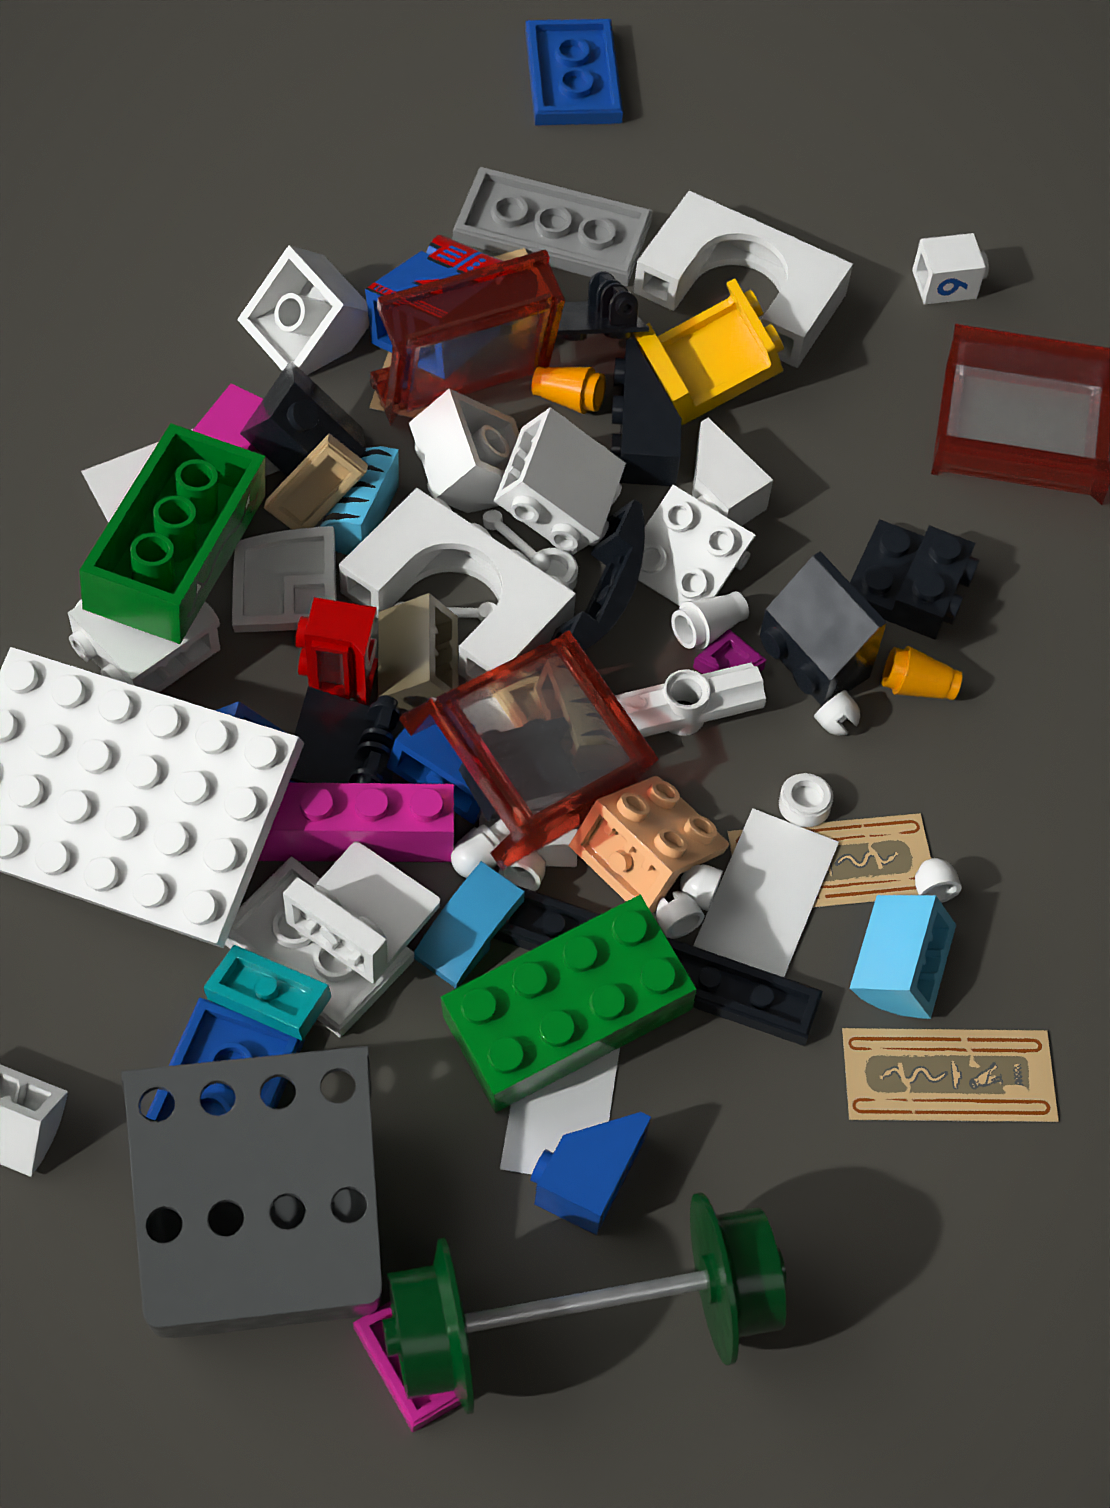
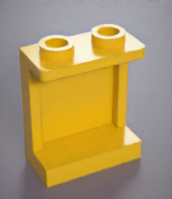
[633,278,784,425]

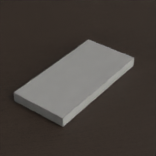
[453,167,653,286]

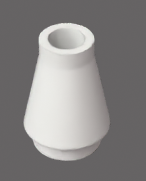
[671,591,749,649]

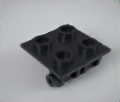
[531,271,649,341]
[290,686,407,784]

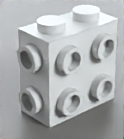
[494,407,626,555]
[68,599,220,693]

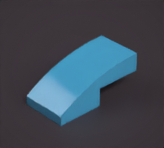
[414,861,525,988]

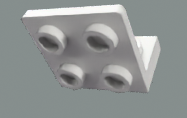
[283,842,440,984]

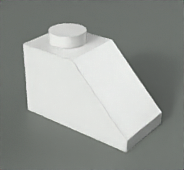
[692,417,773,526]

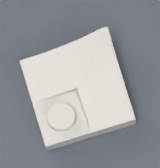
[232,526,336,633]

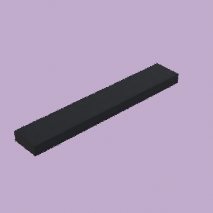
[493,885,823,1046]

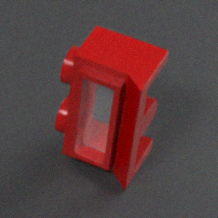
[296,597,378,706]

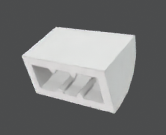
[0,1064,68,1177]

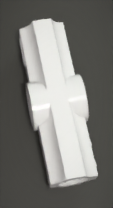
[604,663,766,743]

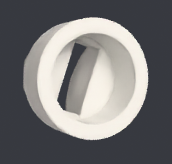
[814,690,860,736]
[499,845,546,891]
[915,858,962,903]
[680,864,723,911]
[656,891,705,939]

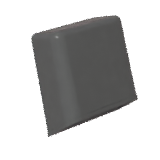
[121,1046,382,1338]

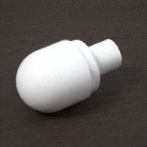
[451,816,520,878]

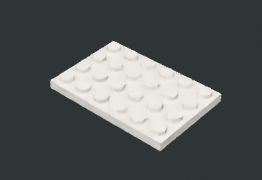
[0,647,304,948]

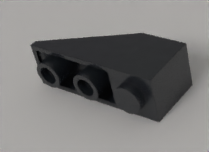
[610,339,682,487]

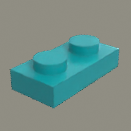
[203,945,332,1041]

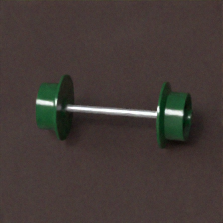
[382,1192,786,1415]

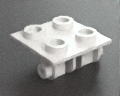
[638,485,756,606]

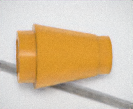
[532,367,606,414]
[882,646,962,701]

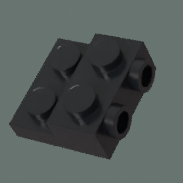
[850,519,980,640]

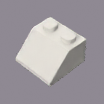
[237,245,369,375]
[409,389,519,513]

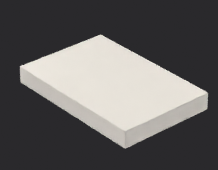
[225,856,414,1038]

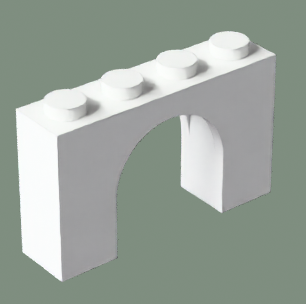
[633,191,853,368]
[339,488,576,696]

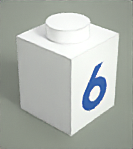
[912,233,989,305]

